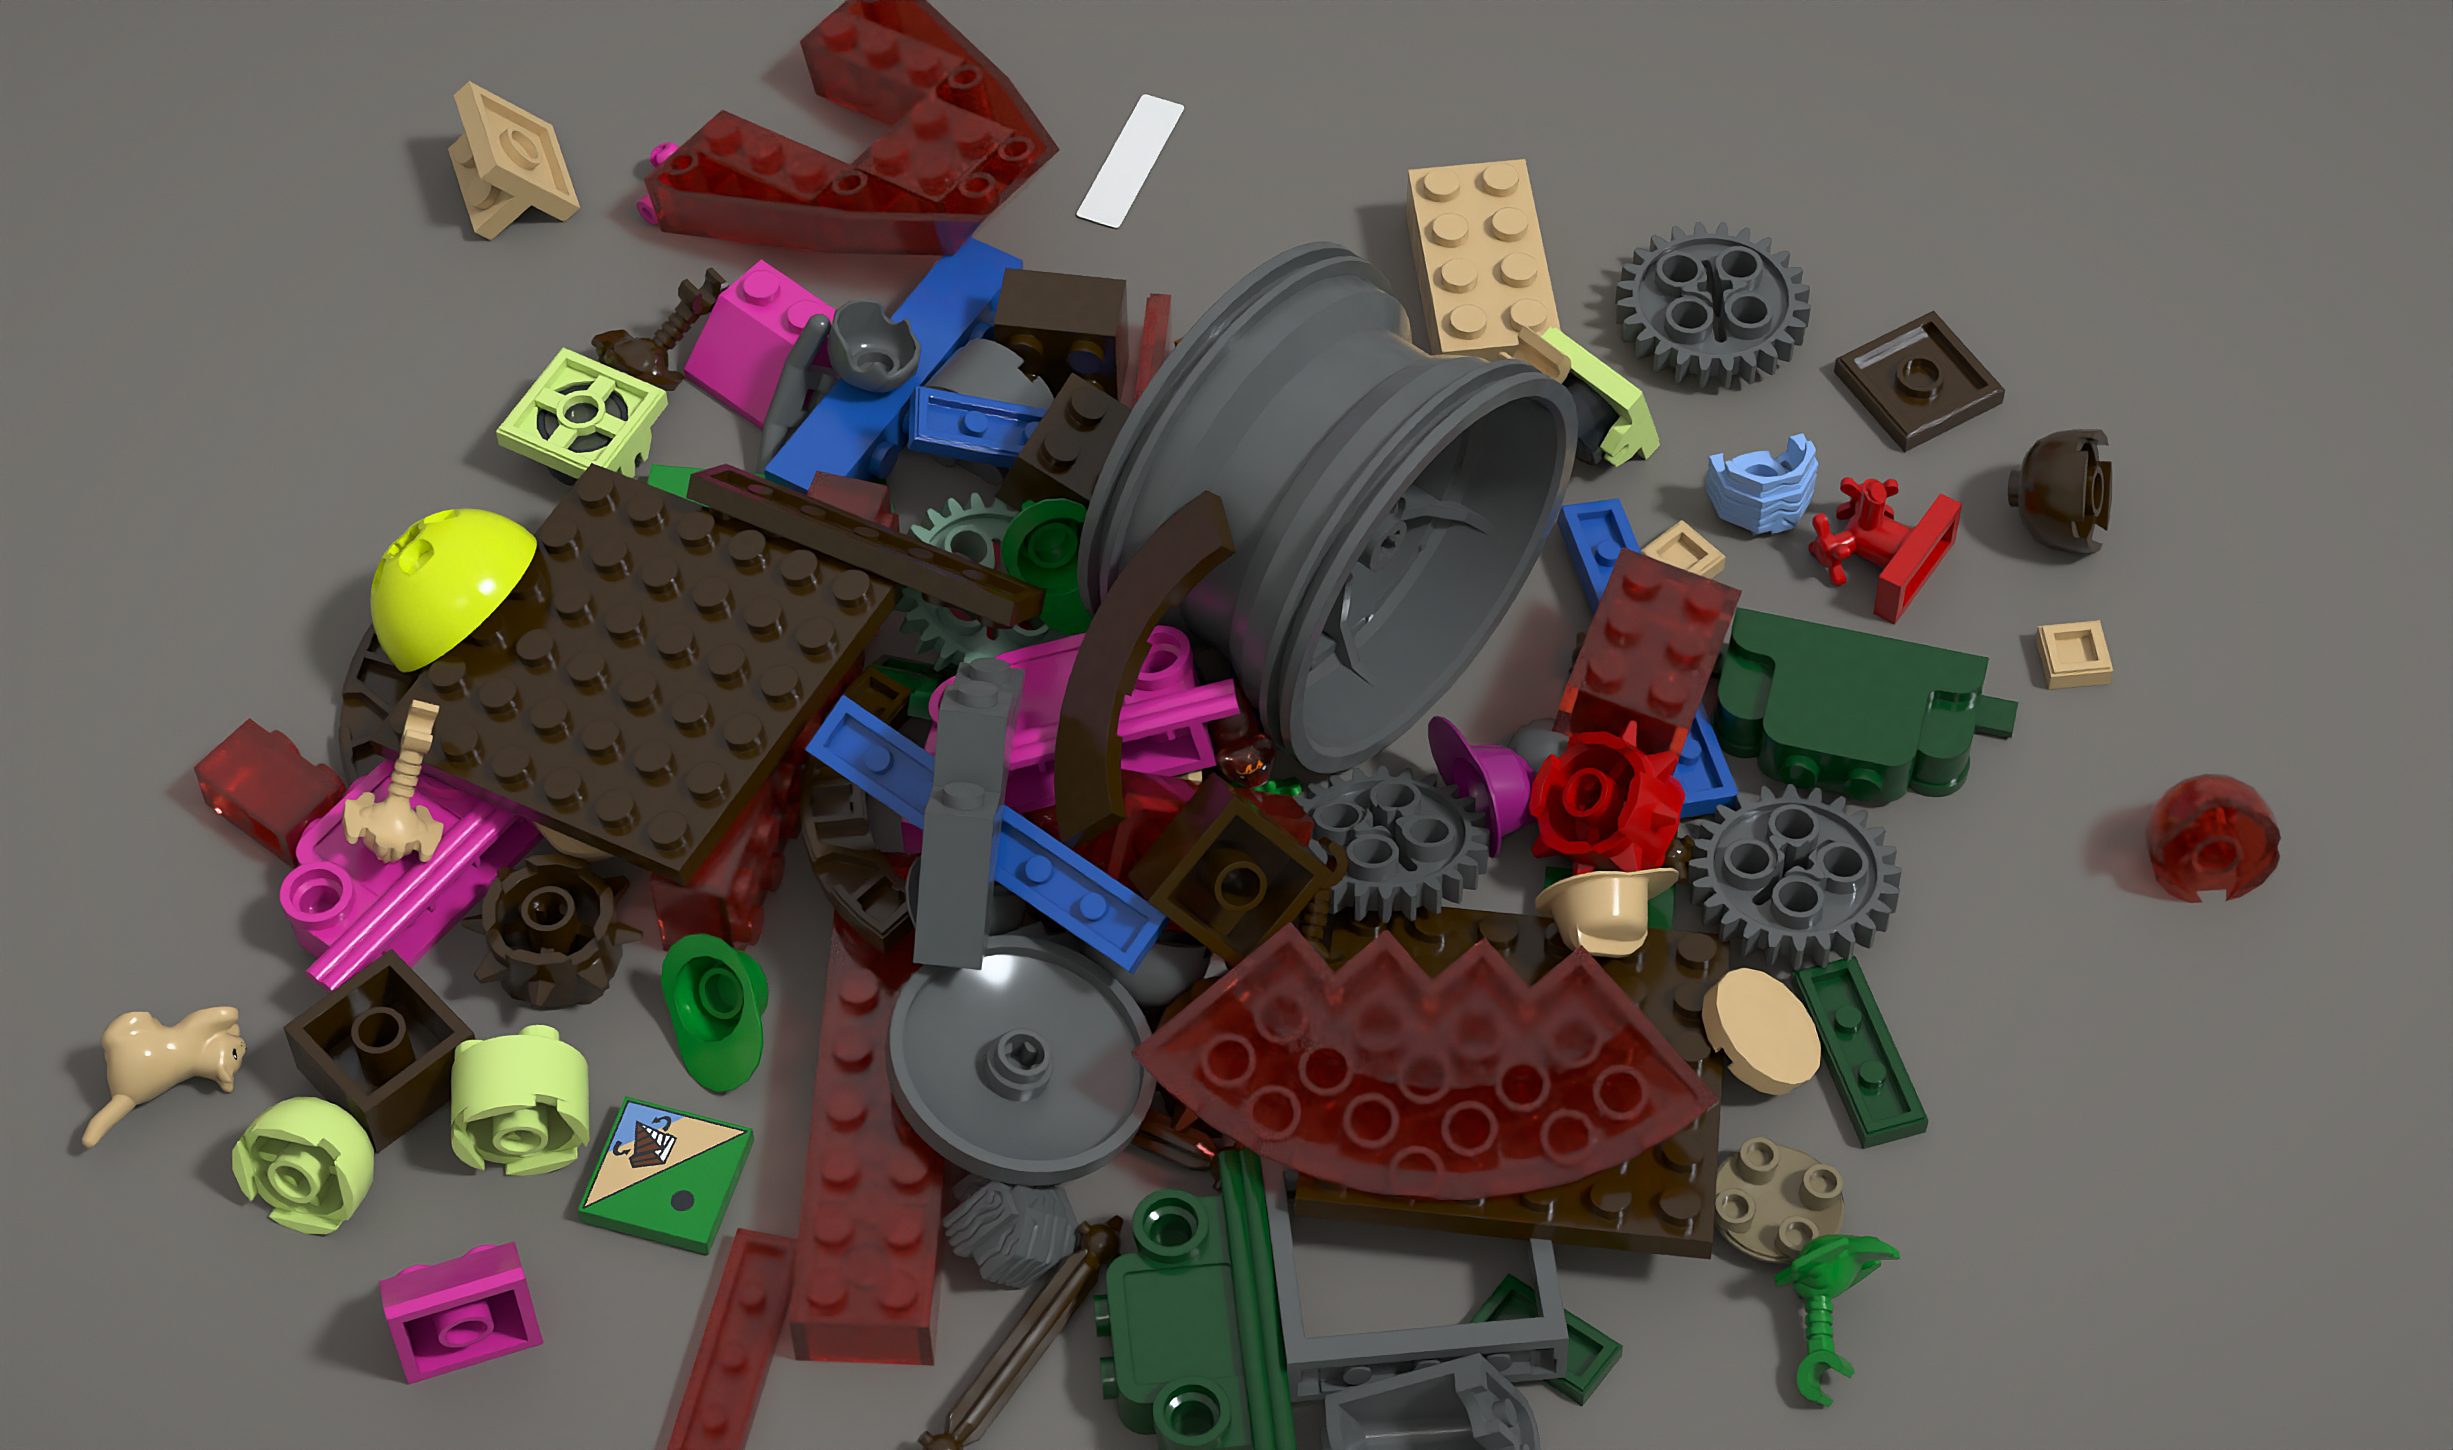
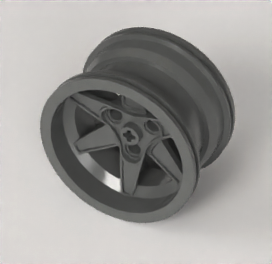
[1077,242,1578,773]

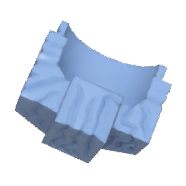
[1704,433,1818,536]

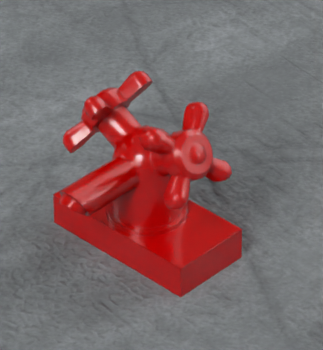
[1808,477,1962,625]

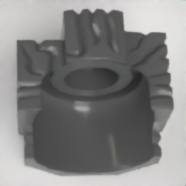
[943,1172,1079,1290]

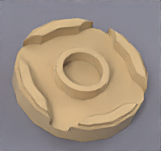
[1702,968,1821,1096]

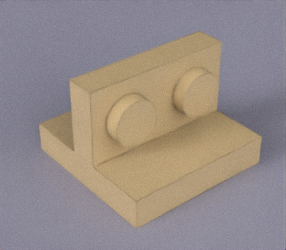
[448,81,580,241]

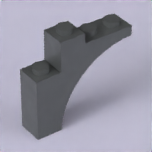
[913,658,1026,970]

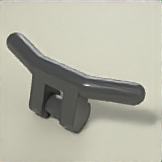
[755,314,840,474]

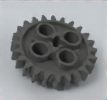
[1615,222,1811,389]
[1281,766,1490,923]
[1686,784,1902,970]

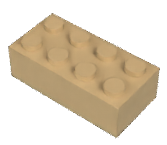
[1406,159,1561,362]

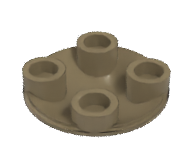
[1714,1137,1845,1264]

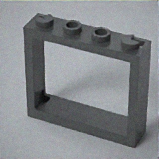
[1260,1151,1569,1402]

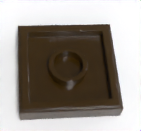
[1834,310,2005,453]

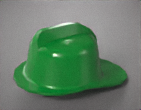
[1001,498,1092,634]
[661,933,769,1092]

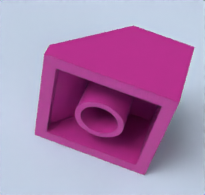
[684,259,836,430]
[379,1241,544,1385]

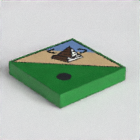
[577,1096,754,1255]

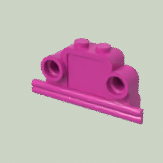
[929,625,1240,814]
[280,760,544,993]

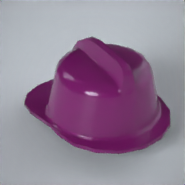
[1428,716,1538,858]

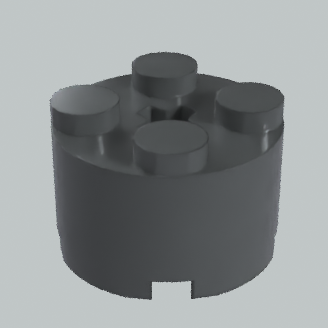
[923,338,1054,486]

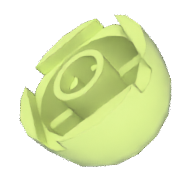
[232,1097,374,1234]

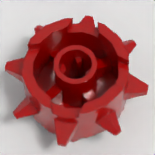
[1529,720,1686,876]

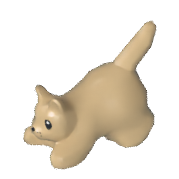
[82,1007,247,1149]

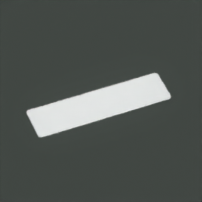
[1077,94,1184,228]

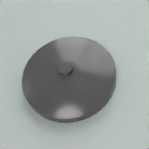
[885,935,1157,1186]

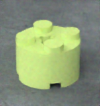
[451,1025,590,1176]

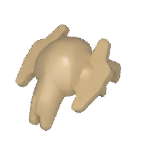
[342,700,444,863]

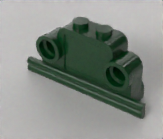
[1687,607,2018,802]
[1093,1148,1297,1450]

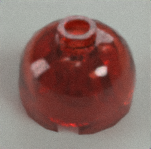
[2145,774,2281,903]

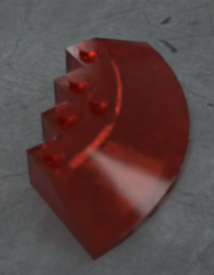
[1131,922,1720,1200]

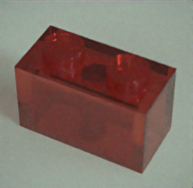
[194,718,346,869]

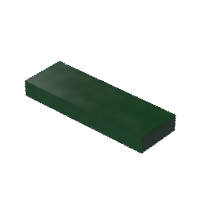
[1791,956,1929,1149]

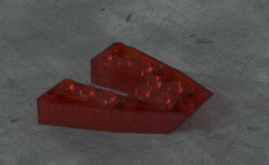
[644,0,1060,256]

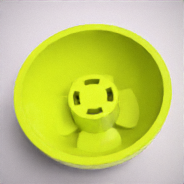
[370,508,537,672]

